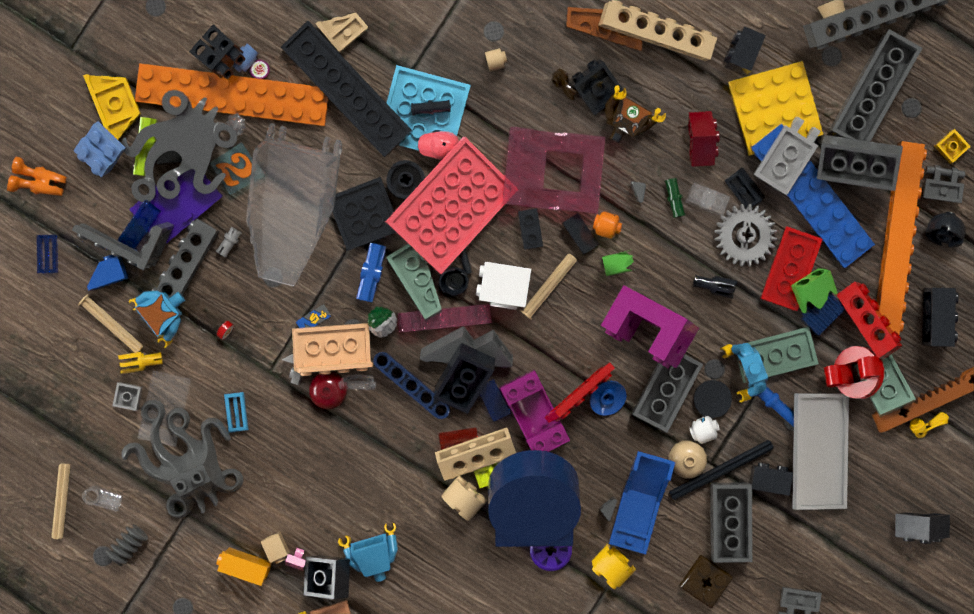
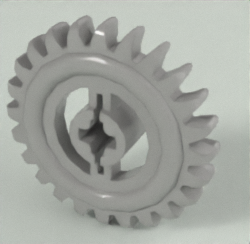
[714,204,777,267]

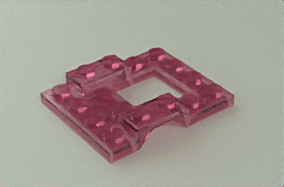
[502,127,605,214]

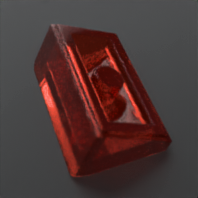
[439,428,478,450]

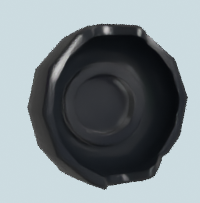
[439,267,469,296]

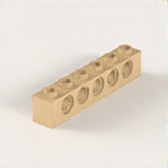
[598,0,717,61]

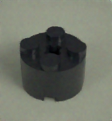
[386,160,425,200]

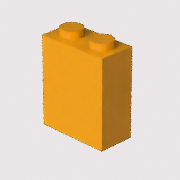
[216,547,272,586]

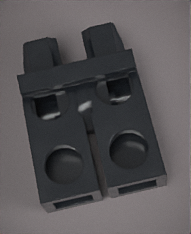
[189,24,246,79]

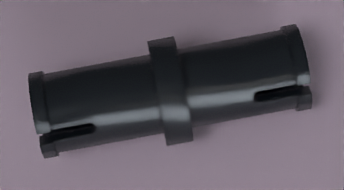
[411,100,451,116]

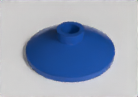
[589,381,627,416]

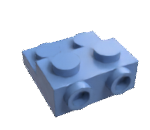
[74,121,126,177]

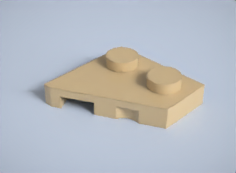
[316,13,369,53]

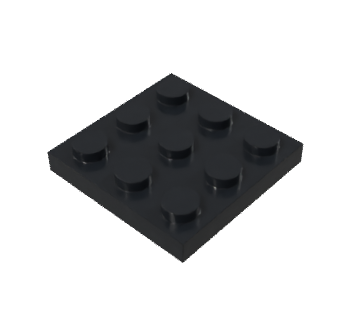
[327,177,396,251]

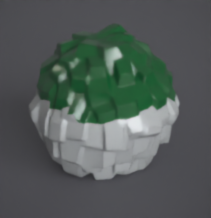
[367,306,397,338]

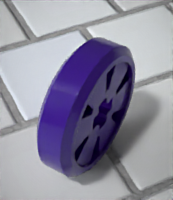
[530,546,572,571]

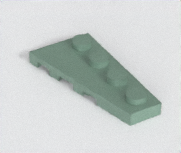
[386,244,442,321]

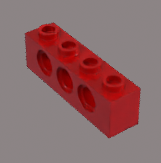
[837,282,903,359]

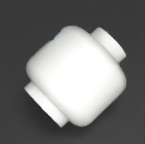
[690,416,720,444]

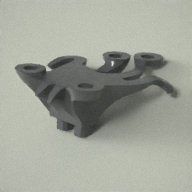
[122,90,237,203]
[121,400,243,518]

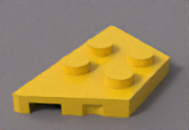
[83,74,141,140]

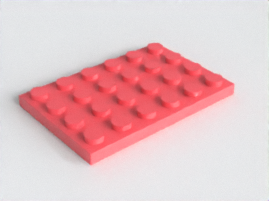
[385,137,518,274]

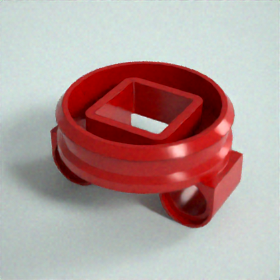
[824,346,884,399]

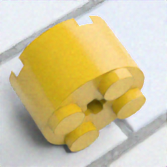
[592,544,636,589]

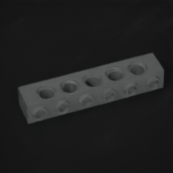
[140,219,219,323]

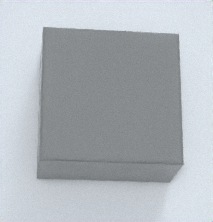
[113,382,143,411]

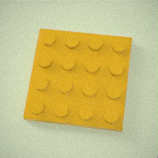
[728,61,824,156]

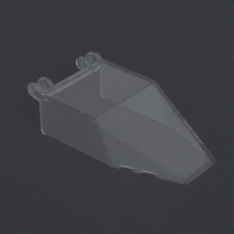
[246,123,342,286]

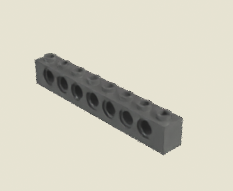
[803,0,948,50]

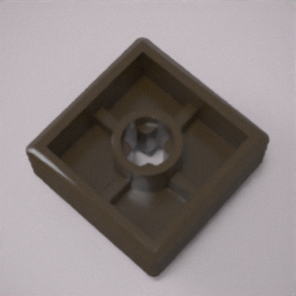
[679,555,733,608]

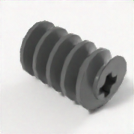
[105,524,148,566]

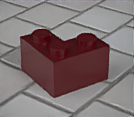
[688,111,720,167]

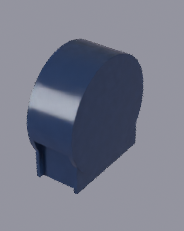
[488,450,581,547]

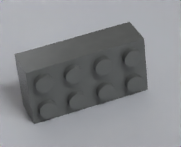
[817,135,903,191]
[631,354,703,432]
[710,482,753,562]

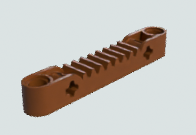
[871,367,974,432]

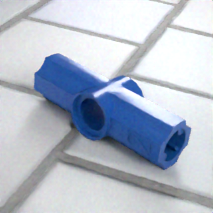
[356,243,386,303]

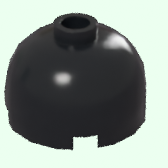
[926,212,966,247]

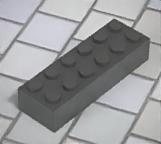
[828,29,922,142]

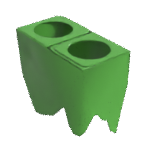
[602,249,634,276]
[791,268,838,314]

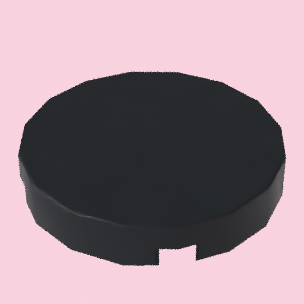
[693,380,732,418]

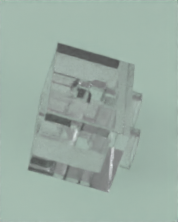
[685,183,730,216]

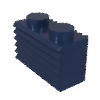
[800,292,845,335]

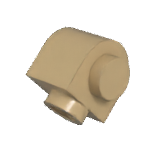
[485,48,507,72]

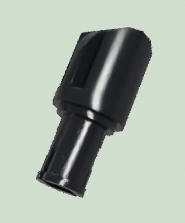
[693,275,738,299]

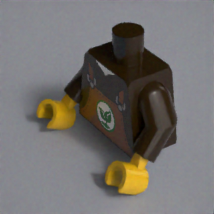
[605,85,666,143]

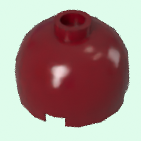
[309,371,347,409]

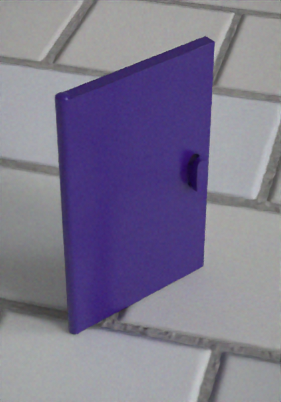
[129,169,223,244]

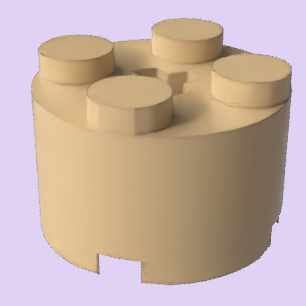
[441,475,488,521]

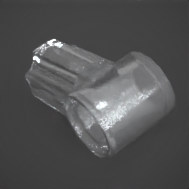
[82,486,123,512]

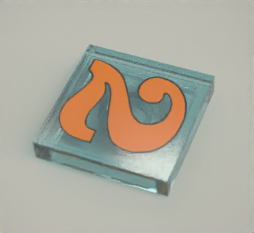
[210,142,263,196]

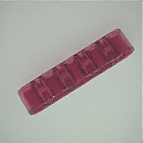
[397,304,492,332]

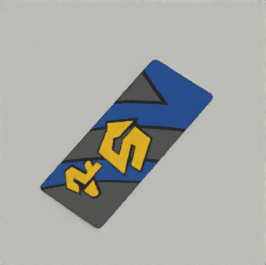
[296,304,331,328]

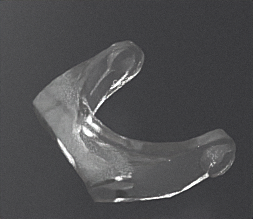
[338,374,376,390]

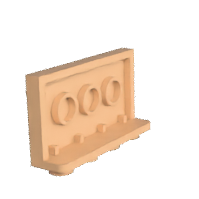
[292,323,373,376]

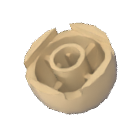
[668,440,707,479]

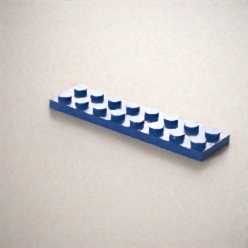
[750,124,875,268]

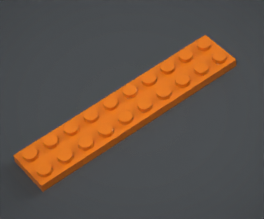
[135,63,329,127]

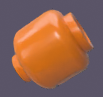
[593,211,622,239]

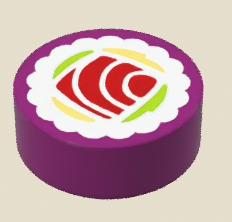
[250,60,270,79]

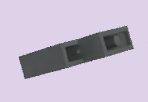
[420,326,513,368]

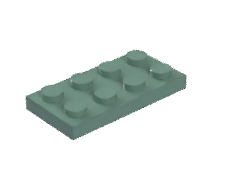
[736,327,819,383]

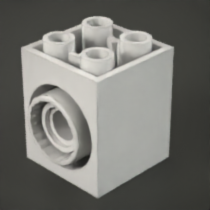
[476,262,531,310]

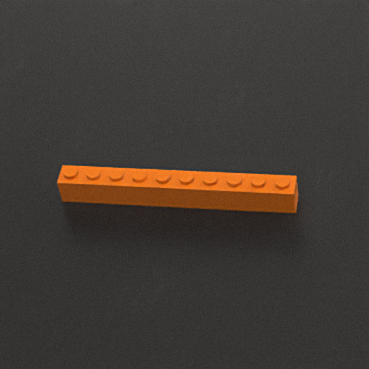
[876,141,927,335]

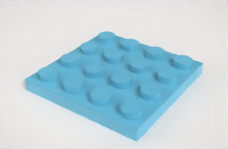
[386,65,471,151]

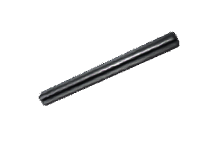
[669,440,774,500]

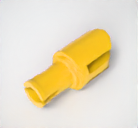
[118,352,163,374]

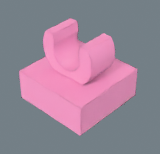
[285,548,305,571]

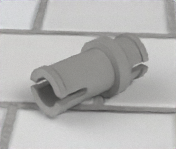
[216,227,242,257]

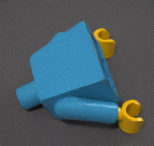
[338,523,398,582]

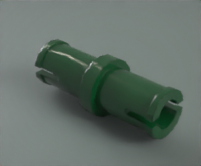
[665,178,685,218]

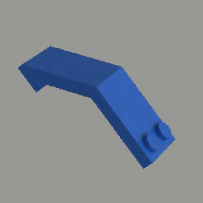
[608,451,675,555]

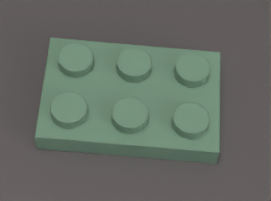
[854,354,916,417]

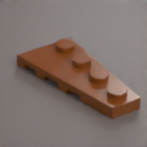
[566,7,644,51]

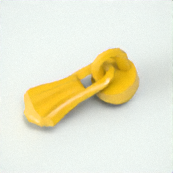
[910,412,949,438]

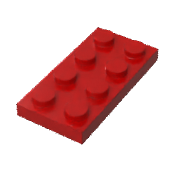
[760,226,823,311]
[544,363,615,423]

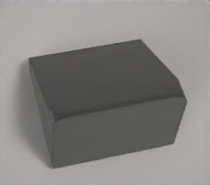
[630,181,646,204]
[599,497,617,521]

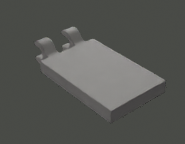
[753,117,821,195]

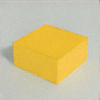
[934,129,970,164]

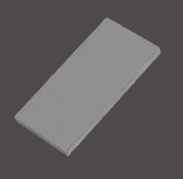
[793,393,849,510]

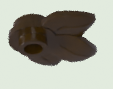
[552,68,577,101]

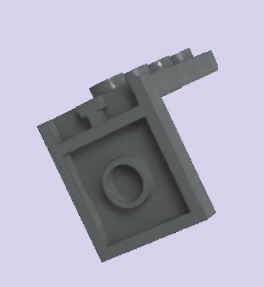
[72,222,174,270]

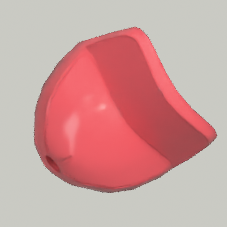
[418,131,459,160]

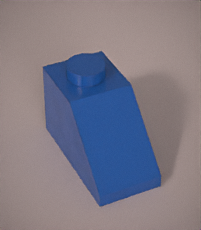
[87,255,129,291]

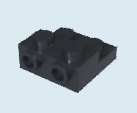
[569,60,623,115]

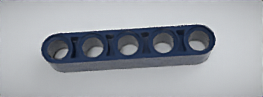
[373,352,450,419]

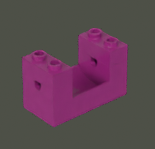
[601,285,699,369]
[500,369,570,452]

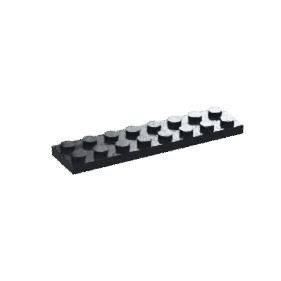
[281,21,413,158]

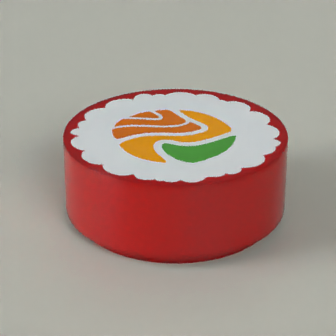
[217,321,234,340]

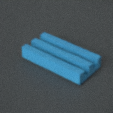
[224,392,249,432]

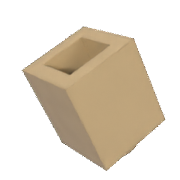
[261,532,290,564]

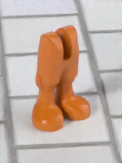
[7,157,67,196]

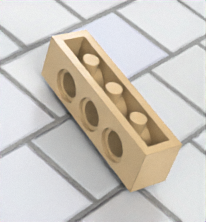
[435,428,516,481]

